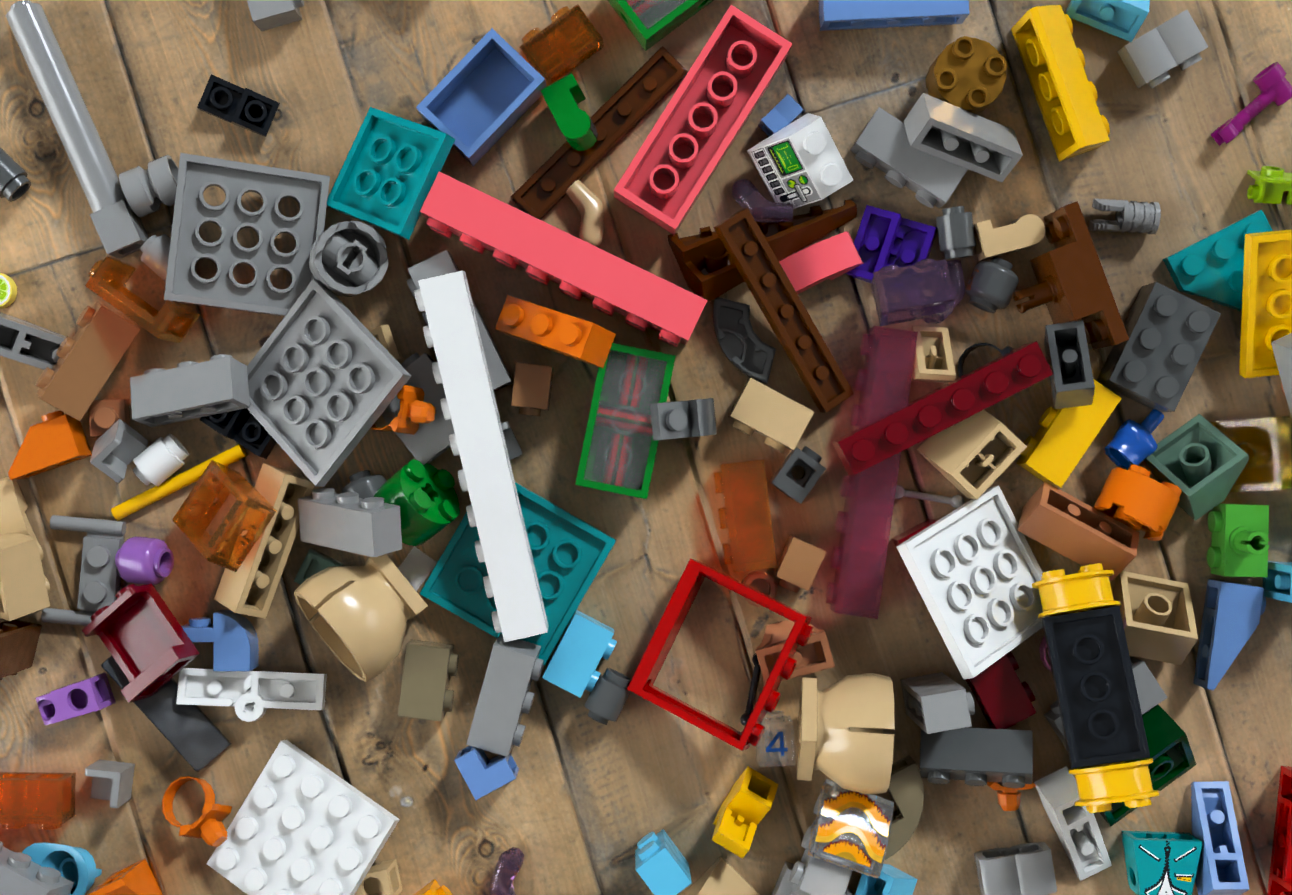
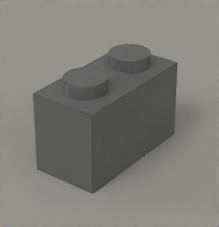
[1044,320,1095,409]

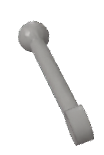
[890,485,965,509]

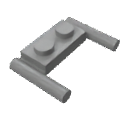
[41,515,127,626]

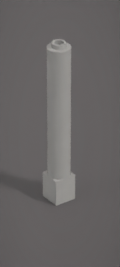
[6,0,149,259]

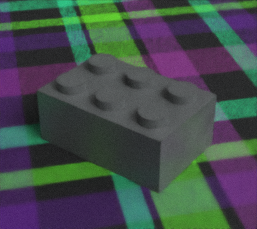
[1096,282,1221,412]

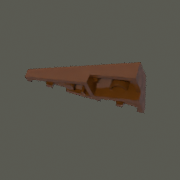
[668,199,857,303]

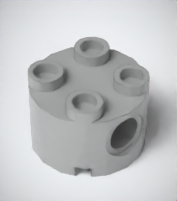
[309,221,388,297]

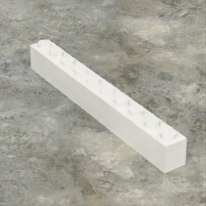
[414,271,549,642]

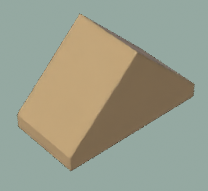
[909,326,956,383]

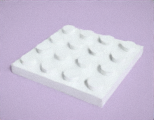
[896,485,1043,680]
[207,740,400,895]

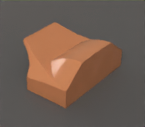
[755,619,835,683]

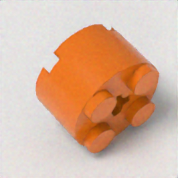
[1093,464,1182,541]

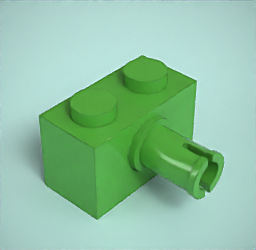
[1207,503,1270,577]

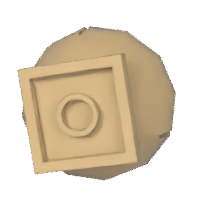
[294,554,428,682]
[797,673,894,794]

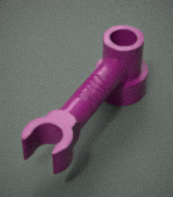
[1211,62,1292,146]

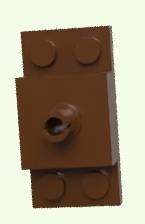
[1013,201,1129,350]

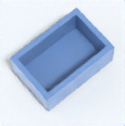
[416,28,547,166]

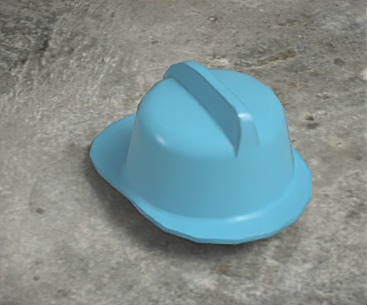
[22,842,102,895]

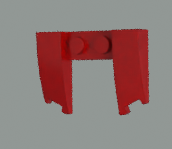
[1267,766,1292,895]

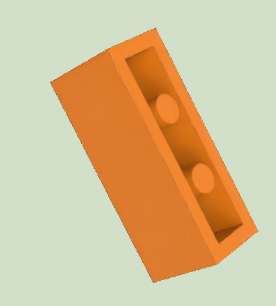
[495,295,616,368]

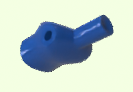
[1104,409,1164,470]

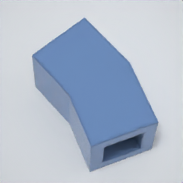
[758,94,805,137]

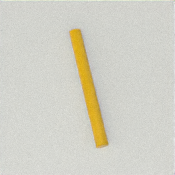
[111,444,247,521]

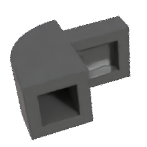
[650,398,717,441]

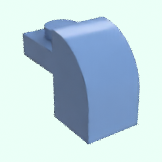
[181,609,259,671]

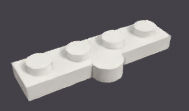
[176,668,327,722]

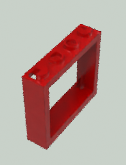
[627,559,813,751]

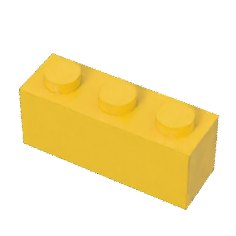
[1016,379,1122,488]

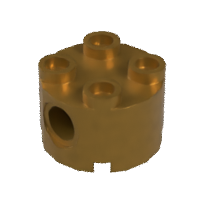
[926,36,1007,114]

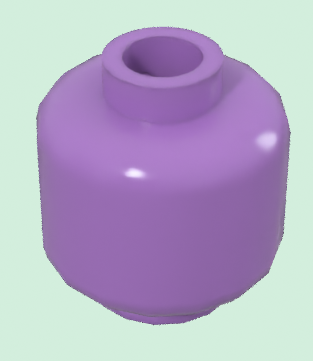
[115,536,174,585]

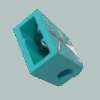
[1122,831,1202,895]

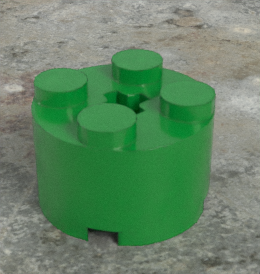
[374,459,460,546]

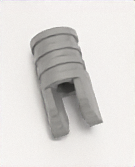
[1089,199,1161,234]

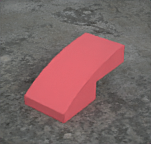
[779,231,863,294]

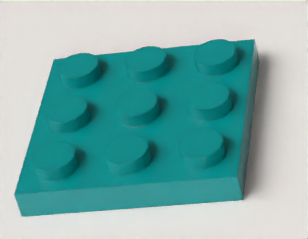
[327,107,455,240]

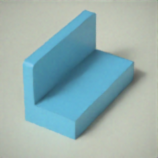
[1066,0,1150,42]

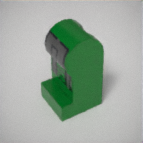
[540,73,598,151]

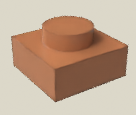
[88,399,130,437]

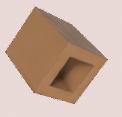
[511,362,554,416]
[773,535,826,593]

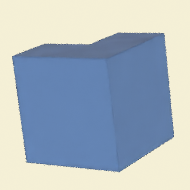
[454,746,519,800]

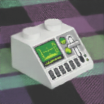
[747,113,853,213]

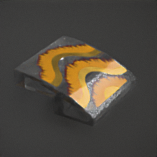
[808,779,894,879]

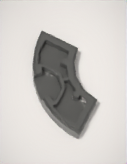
[713,297,776,384]

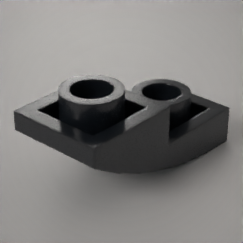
[197,74,280,137]
[200,408,277,459]

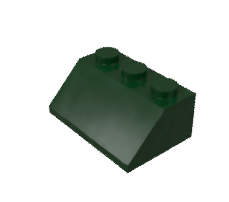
[1070,704,1196,827]

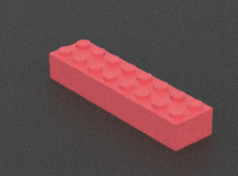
[420,171,708,348]

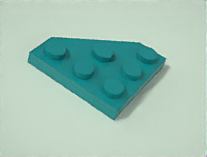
[1163,210,1273,311]

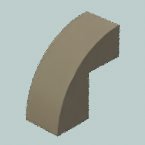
[868,755,924,860]

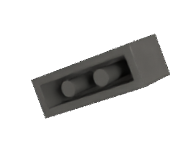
[920,727,1033,788]

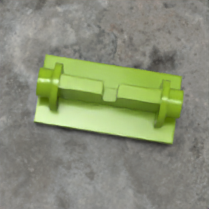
[1247,166,1292,205]

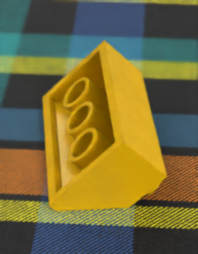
[1011,5,1110,162]

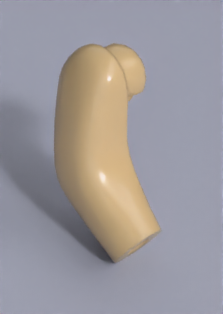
[566,180,604,247]

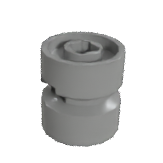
[119,155,179,218]

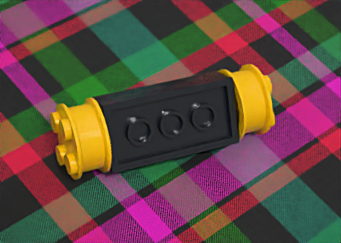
[1032,563,1160,813]

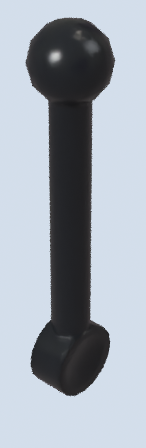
[740,653,761,726]

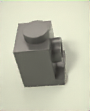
[769,446,826,504]

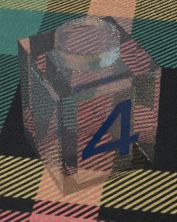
[756,711,796,767]

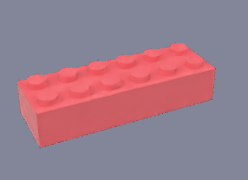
[614,5,793,235]

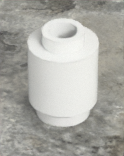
[133,434,189,486]

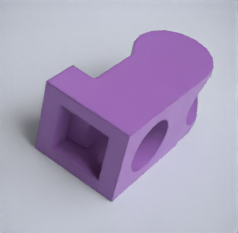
[35,672,116,725]

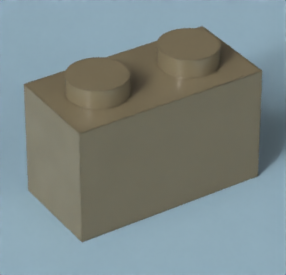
[398,639,459,721]

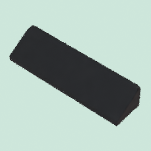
[101,656,231,772]

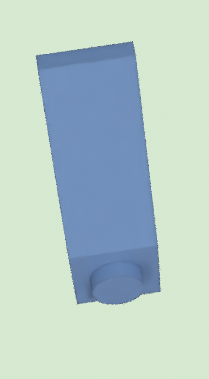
[1193,579,1266,690]
[1191,781,1250,895]

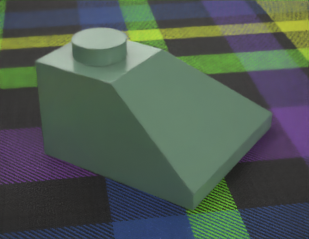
[1144,414,1249,521]

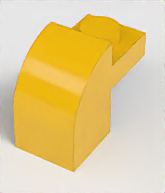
[711,766,779,859]

